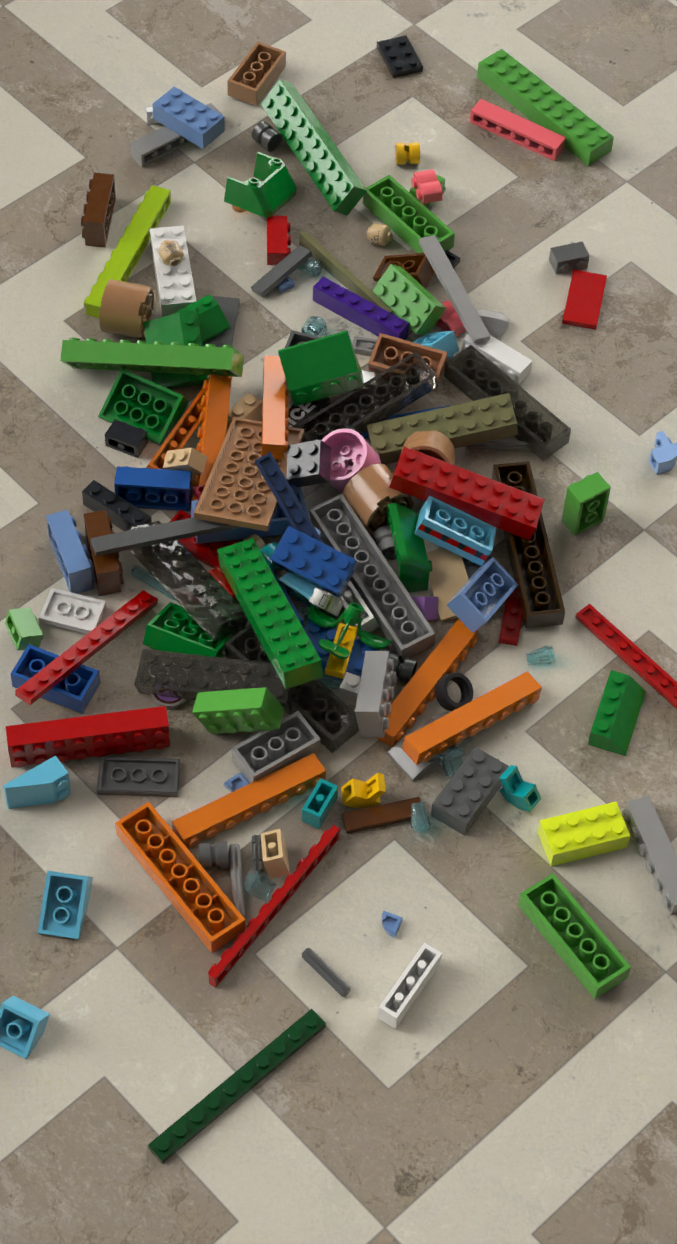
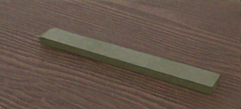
[299,230,393,313]

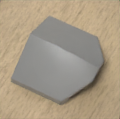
[478,310,509,340]

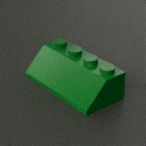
[173,294,231,344]
[588,670,646,756]

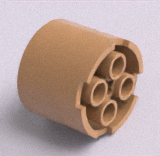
[99,279,155,339]
[400,430,456,465]
[343,463,414,535]

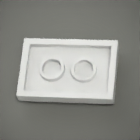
[39,588,106,634]

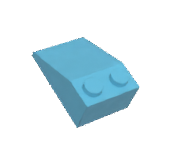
[3,755,71,809]
[38,871,93,939]

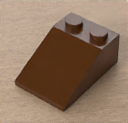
[373,253,434,289]

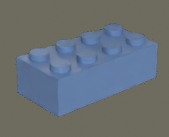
[152,86,225,149]
[46,510,95,594]
[447,557,519,633]

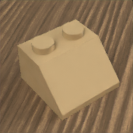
[227,392,262,429]

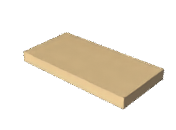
[427,548,469,622]

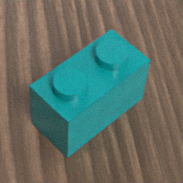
[301,778,338,829]

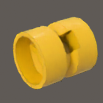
[395,142,420,165]

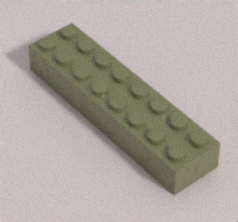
[367,393,518,464]

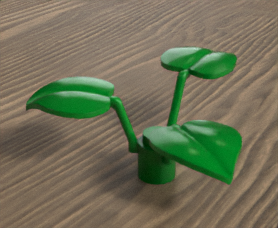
[308,603,392,659]

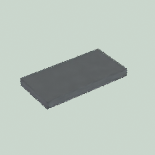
[202,295,240,347]
[97,756,180,797]

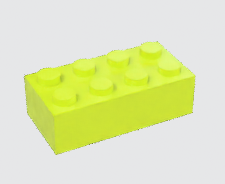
[538,802,630,866]

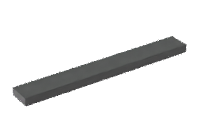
[91,517,239,556]

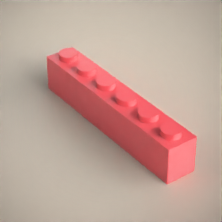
[470,99,566,161]

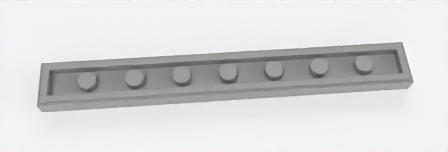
[419,235,491,344]

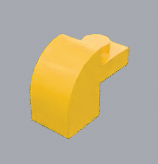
[341,773,386,808]

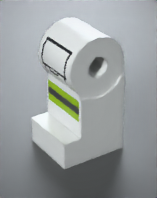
[309,587,345,616]

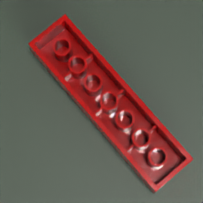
[389,446,545,540]
[6,706,170,767]

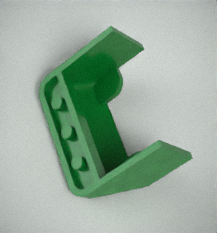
[224,152,297,218]
[386,503,433,593]

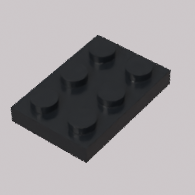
[377,35,423,78]

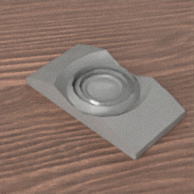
[387,711,474,781]

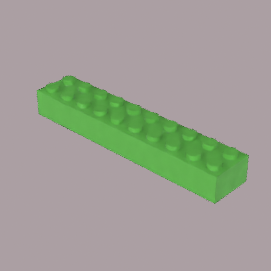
[477,49,614,166]
[60,337,244,377]

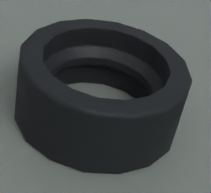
[435,672,474,711]

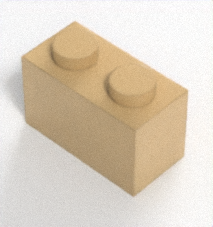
[163,448,207,475]
[261,829,290,879]

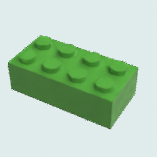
[372,264,446,335]
[192,687,284,734]

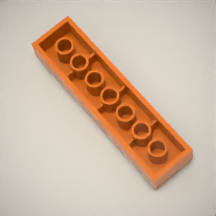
[115,802,246,953]

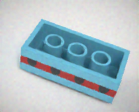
[414,496,496,566]

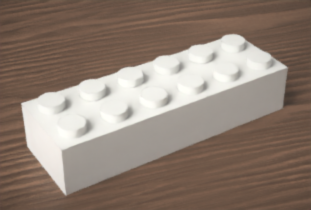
[150,225,196,317]

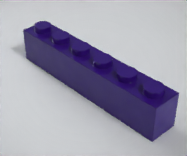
[313,276,409,340]

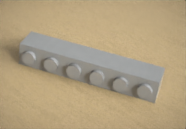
[130,103,222,167]
[622,796,677,915]

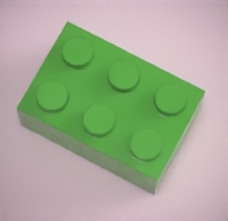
[561,472,611,536]

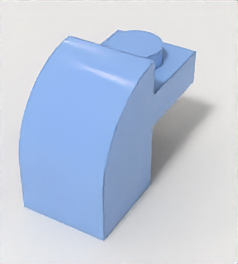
[649,431,677,475]

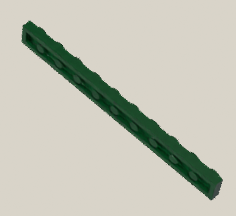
[148,1009,326,1164]

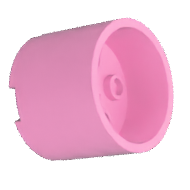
[322,429,381,494]

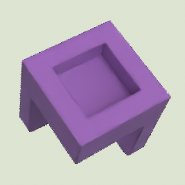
[411,596,438,620]

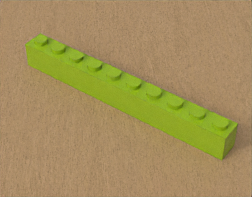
[84,185,171,318]

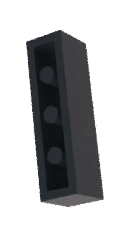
[82,480,152,531]

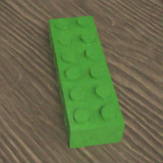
[363,175,455,253]
[518,873,631,999]

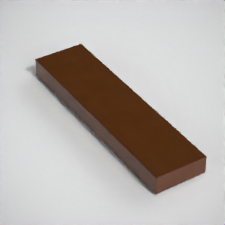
[341,796,425,834]

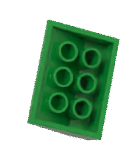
[143,310,208,389]
[278,330,364,406]
[98,368,189,445]
[143,602,239,672]

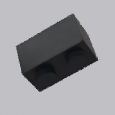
[105,419,148,458]

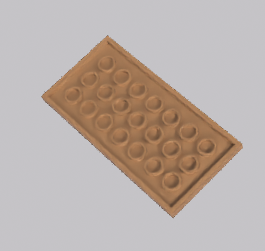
[194,417,304,532]

